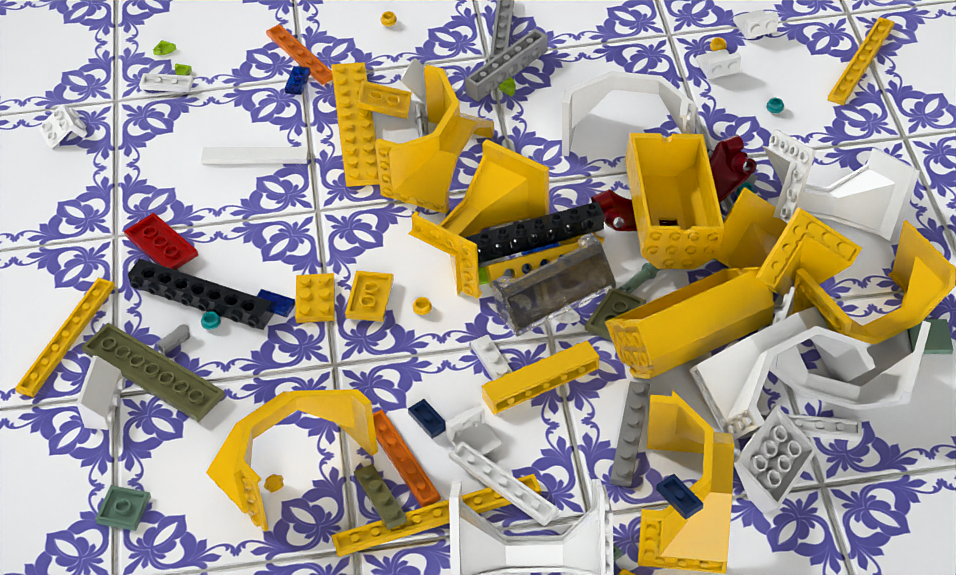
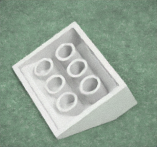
[734,404,818,513]

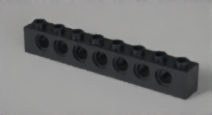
[464,201,604,264]
[128,258,274,330]

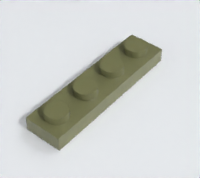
[353,464,407,530]

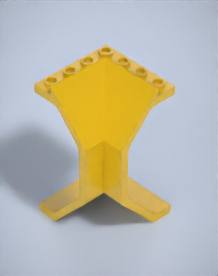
[375,65,495,214]
[408,139,549,299]
[714,187,862,297]
[792,220,956,345]
[206,389,378,532]
[638,390,734,574]

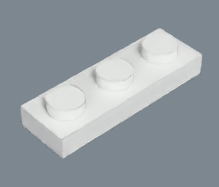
[139,73,194,92]
[470,335,513,380]

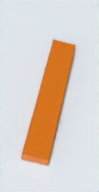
[266,24,333,85]
[373,410,441,508]

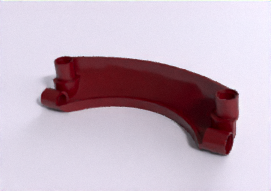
[591,134,757,231]

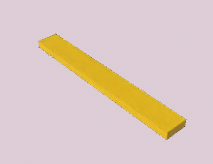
[827,17,895,106]
[15,277,116,398]

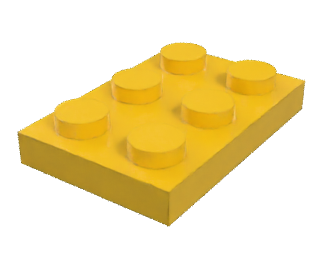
[356,80,412,119]
[345,271,394,322]
[295,273,335,323]

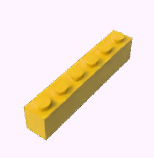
[482,340,599,415]

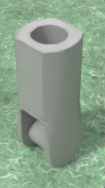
[157,324,190,355]

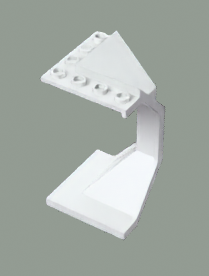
[562,71,698,156]
[763,129,920,242]
[769,287,931,410]
[689,307,875,441]
[449,479,614,575]

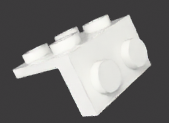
[733,10,779,39]
[696,49,741,80]
[401,58,449,103]
[39,104,88,148]
[445,404,502,456]

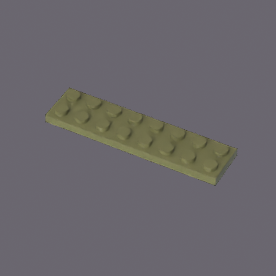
[81,322,225,422]

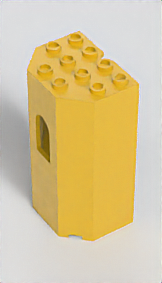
[625,133,725,269]
[605,267,775,379]

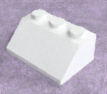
[76,356,126,430]

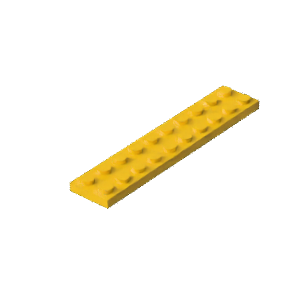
[331,62,379,187]

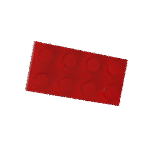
[124,212,199,270]

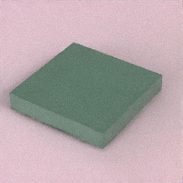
[907,319,954,354]
[95,485,151,531]

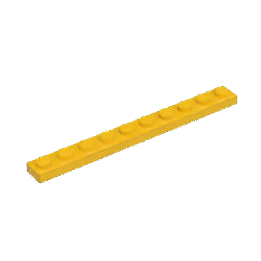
[331,474,541,557]

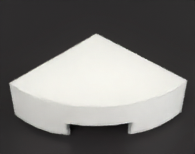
[553,305,580,324]

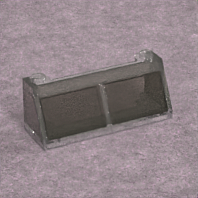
[491,233,616,337]

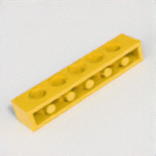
[485,237,602,291]

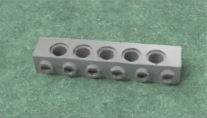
[465,29,548,102]

